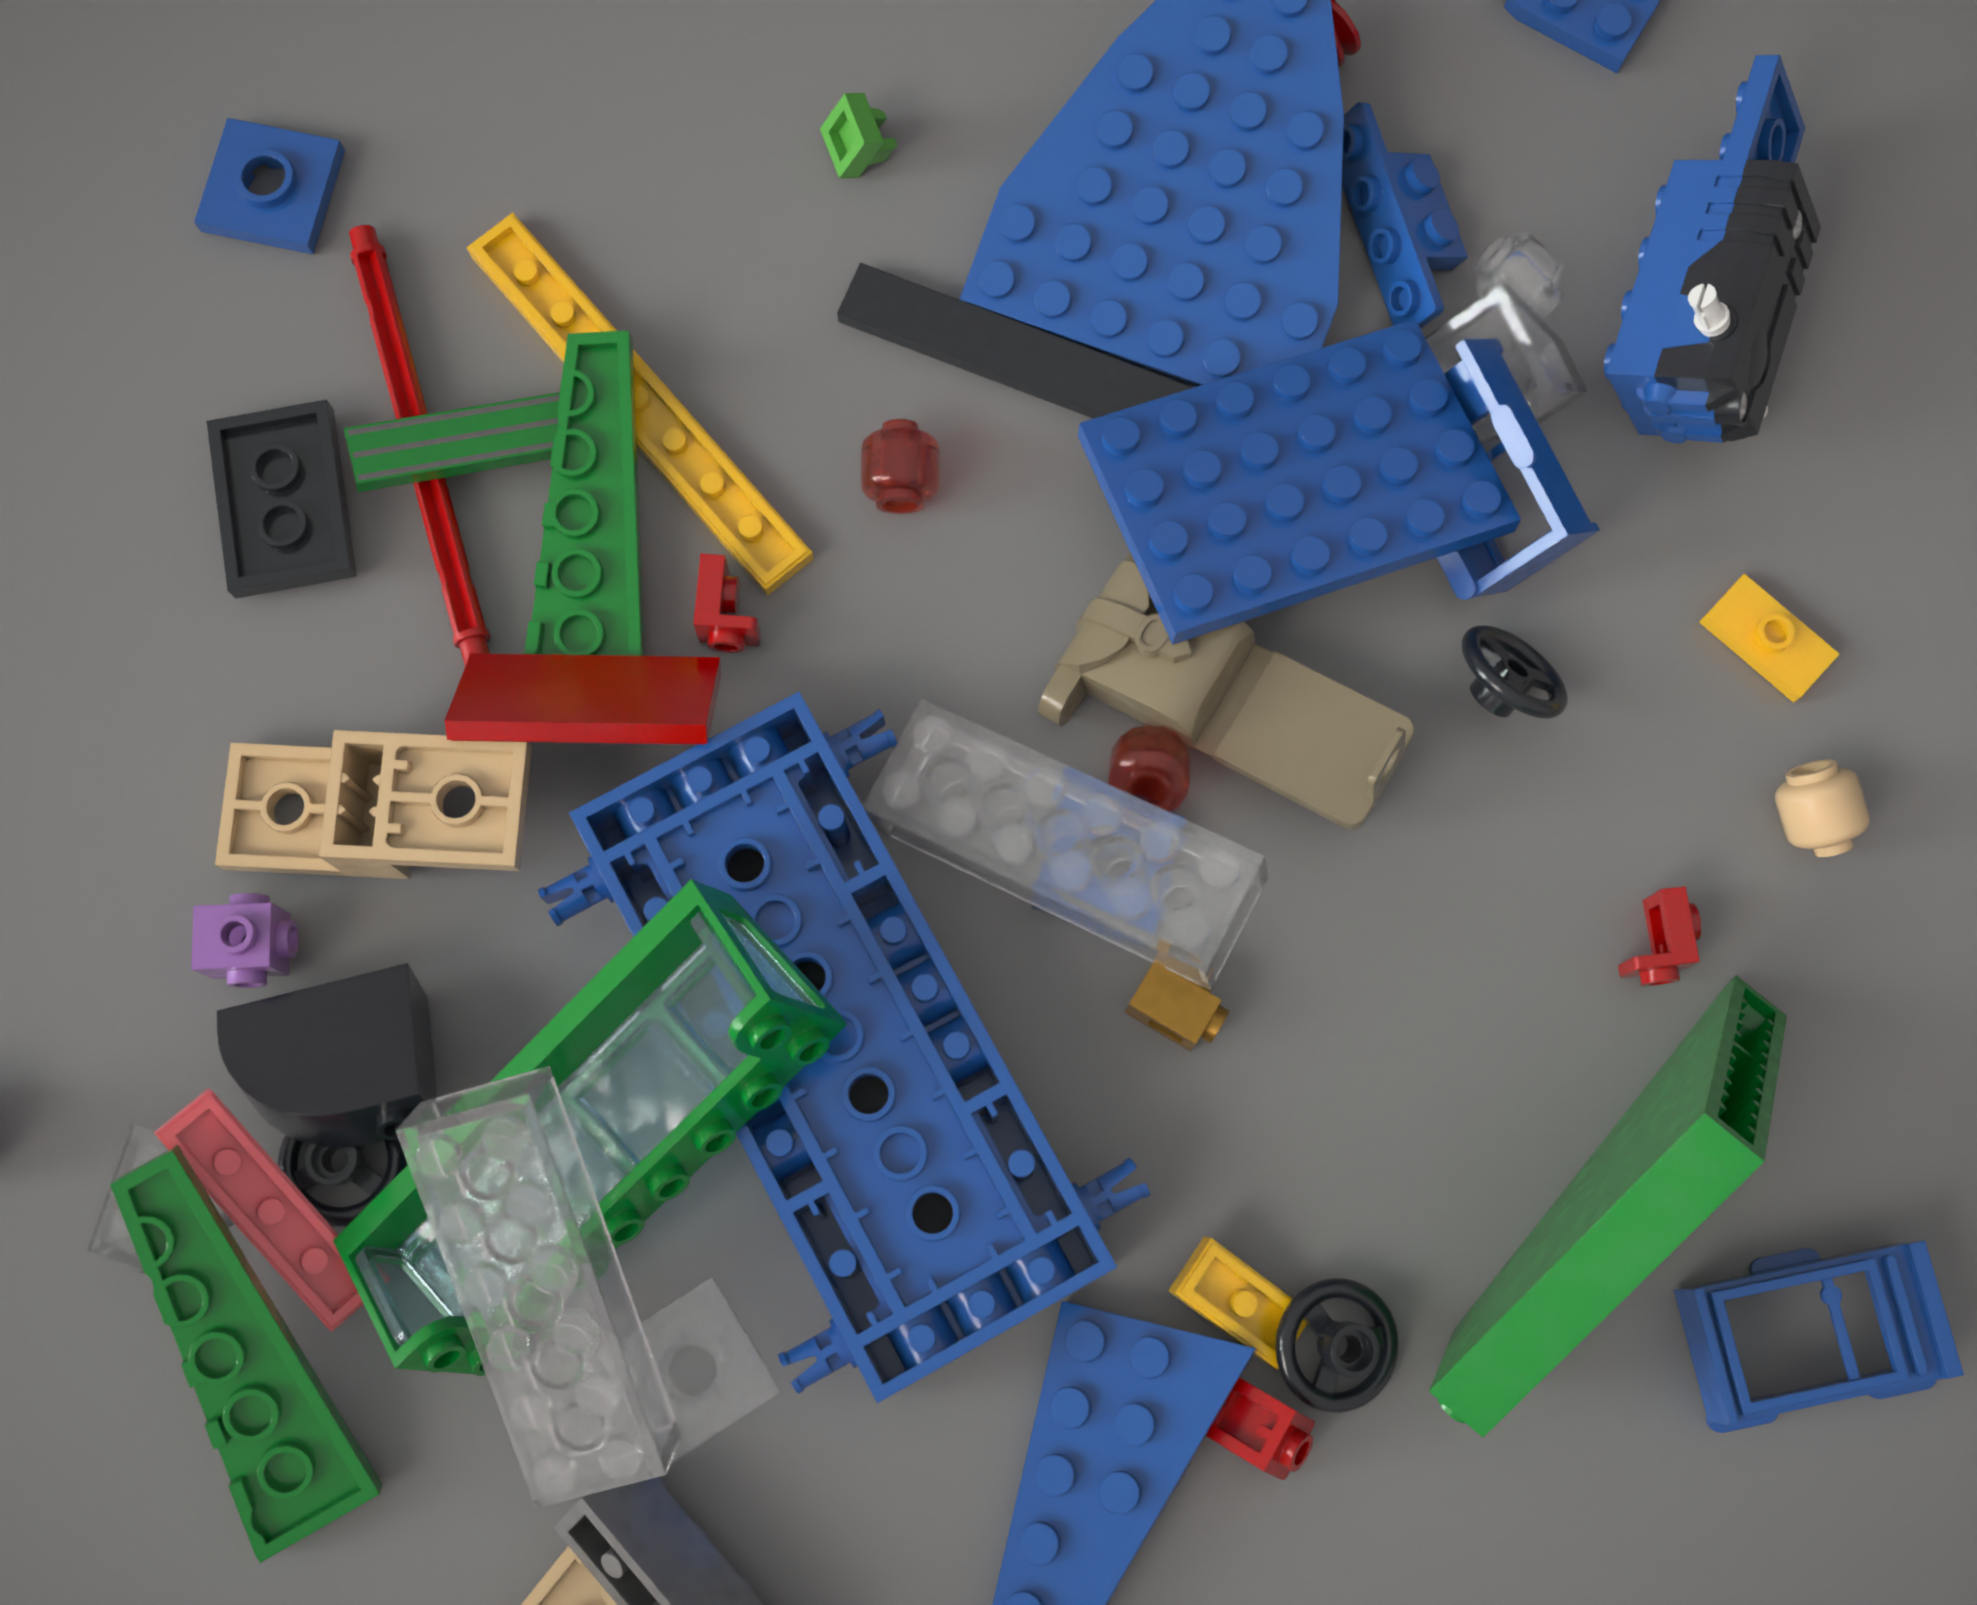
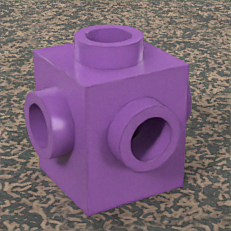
[191,893,299,988]

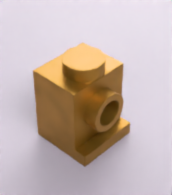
[1125,949,1230,1052]

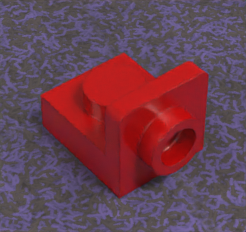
[693,553,761,653]
[1206,1378,1315,1480]

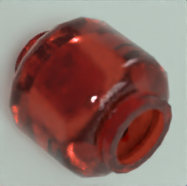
[861,419,940,514]
[1108,725,1191,818]

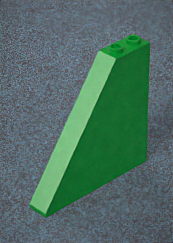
[1429,975,1787,1437]

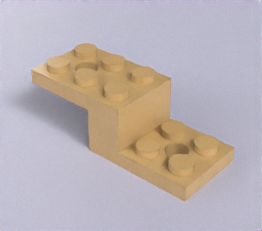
[215,730,532,879]

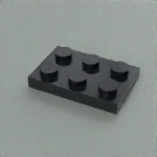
[206,399,357,599]

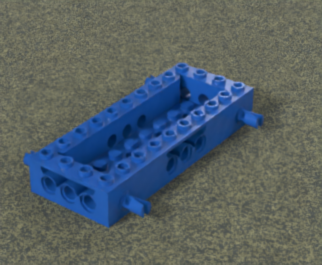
[538,692,1151,1403]

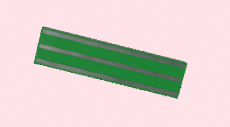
[344,392,560,493]

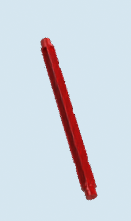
[349,225,491,666]

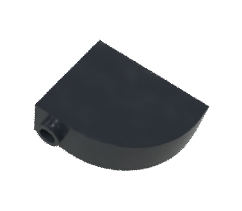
[217,963,439,1147]

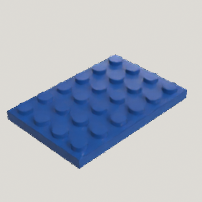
[1078,319,1521,645]

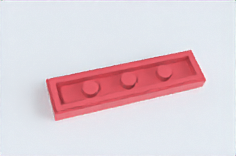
[153,1088,383,1332]

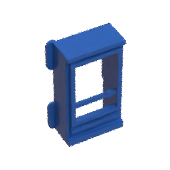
[1437,338,1600,600]
[1674,1241,1964,1433]

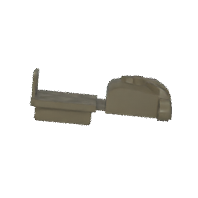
[1038,553,1414,829]

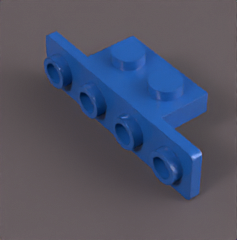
[1342,102,1468,329]

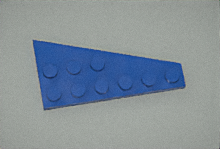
[992,1301,1257,1605]

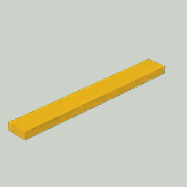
[466,212,814,596]

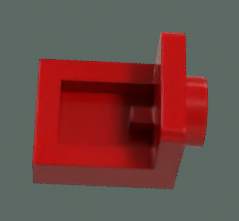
[1618,886,1701,986]

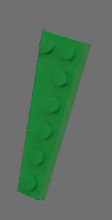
[524,330,645,656]
[110,1145,383,1563]

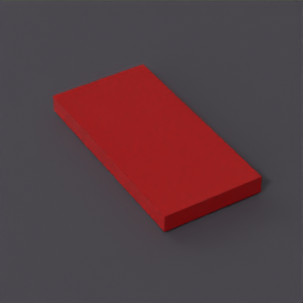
[444,653,721,745]

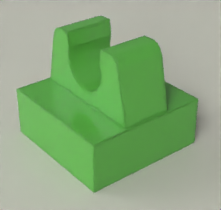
[820,93,897,178]

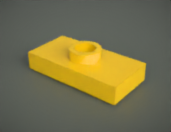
[1699,574,1839,703]
[1168,1236,1307,1370]

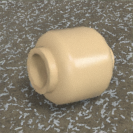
[1775,759,1870,857]

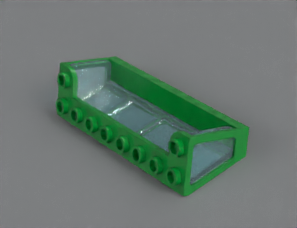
[333,879,847,1376]

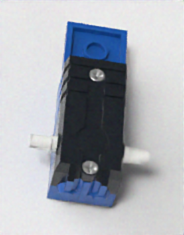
[1604,55,1821,444]

